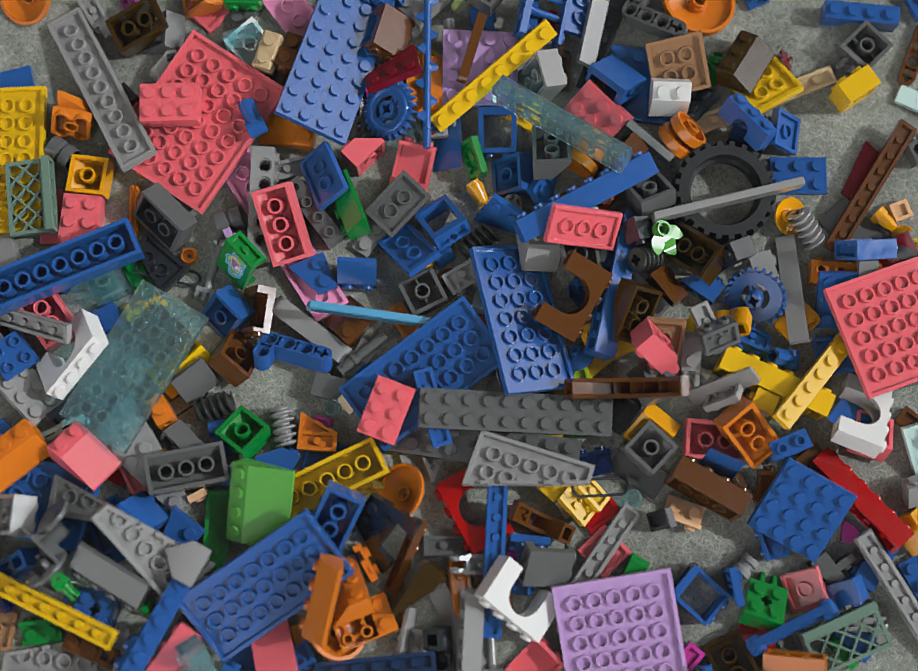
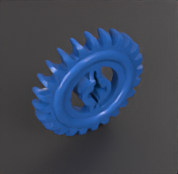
[363,81,418,141]
[724,267,788,327]

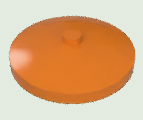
[662,0,735,37]

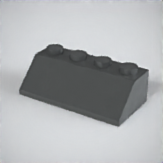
[142,441,230,498]
[69,542,152,612]

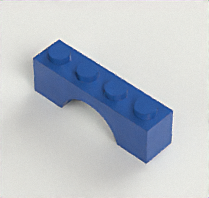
[819,0,900,32]

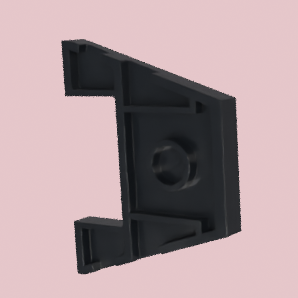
[355,492,423,574]

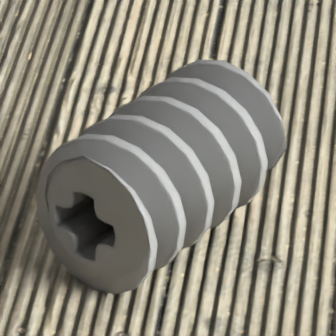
[787,207,825,250]
[268,406,298,448]

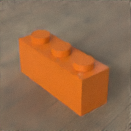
[763,648,827,671]

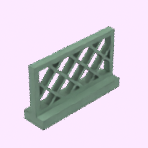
[5,155,59,238]
[798,599,894,671]

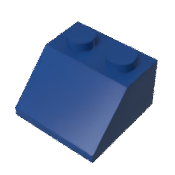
[491,152,533,197]
[337,257,378,291]
[200,284,256,339]

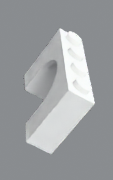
[36,309,109,400]
[830,373,894,459]
[474,555,556,643]

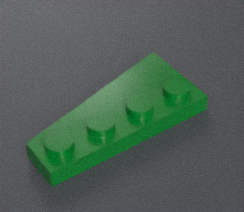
[203,490,231,570]

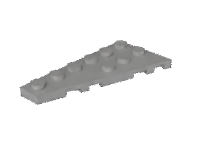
[93,392,189,512]
[462,430,595,486]
[90,502,216,597]
[1,630,131,671]

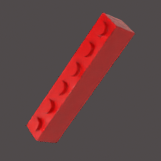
[807,447,914,554]

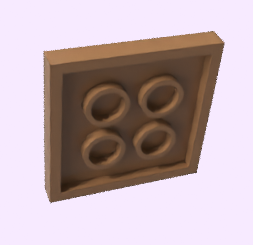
[644,30,711,92]

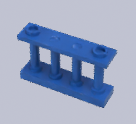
[513,0,570,49]

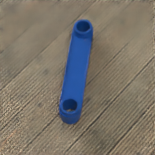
[745,598,839,657]

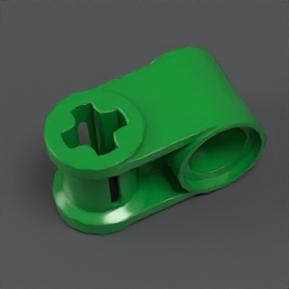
[620,552,650,575]

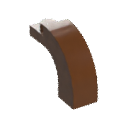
[507,499,576,544]

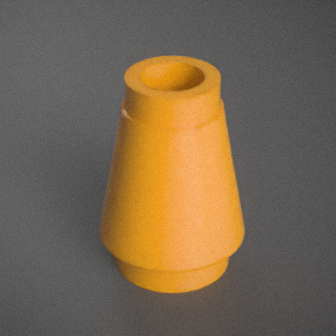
[465,178,488,207]

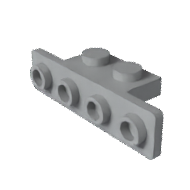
[687,366,761,413]
[394,607,428,655]

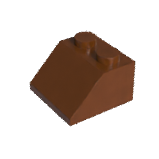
[646,265,689,307]
[323,295,377,348]
[206,329,255,388]

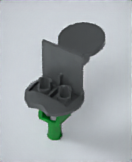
[21,498,80,602]

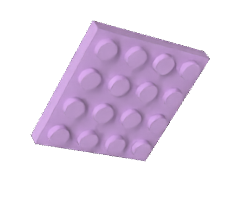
[442,29,518,107]

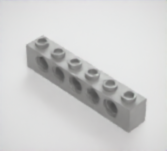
[247,146,280,263]

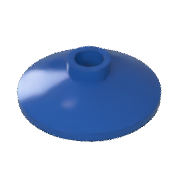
[567,343,594,371]

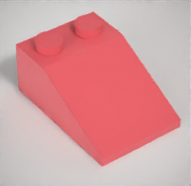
[47,421,122,491]

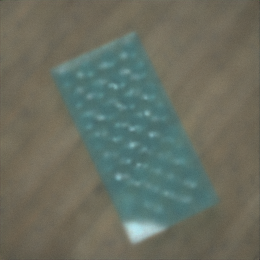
[59,279,209,454]

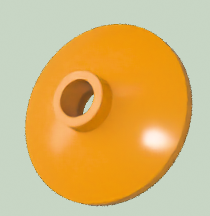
[774,197,804,235]

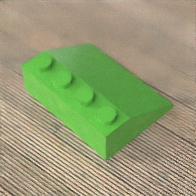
[225,458,295,544]

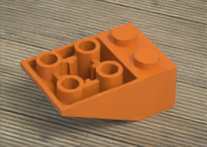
[331,592,400,652]

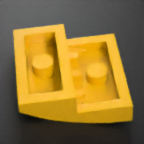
[556,477,610,527]

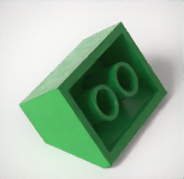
[331,169,371,241]

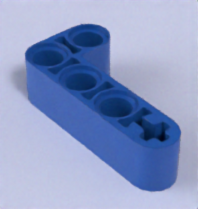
[253,332,333,373]

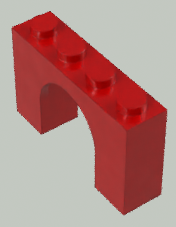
[433,468,514,555]

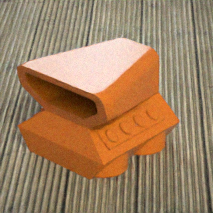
[51,90,94,141]

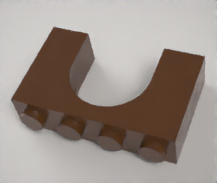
[531,250,613,342]

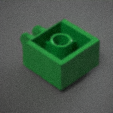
[737,571,788,632]

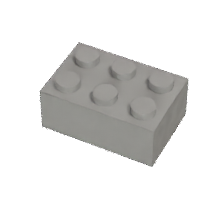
[518,48,567,108]

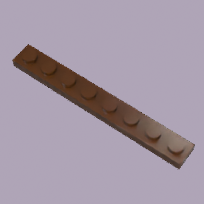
[823,119,917,253]

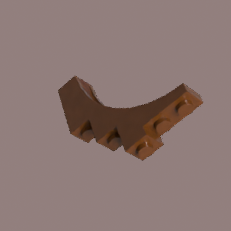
[565,376,691,399]

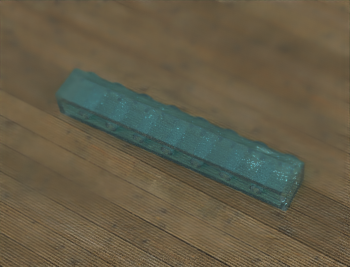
[492,75,633,174]

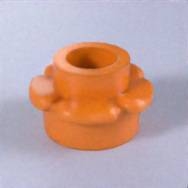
[180,247,199,266]

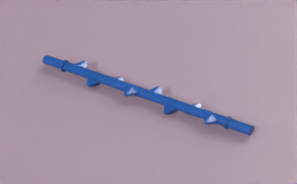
[416,0,439,149]

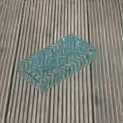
[221,21,262,51]

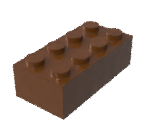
[663,455,753,522]

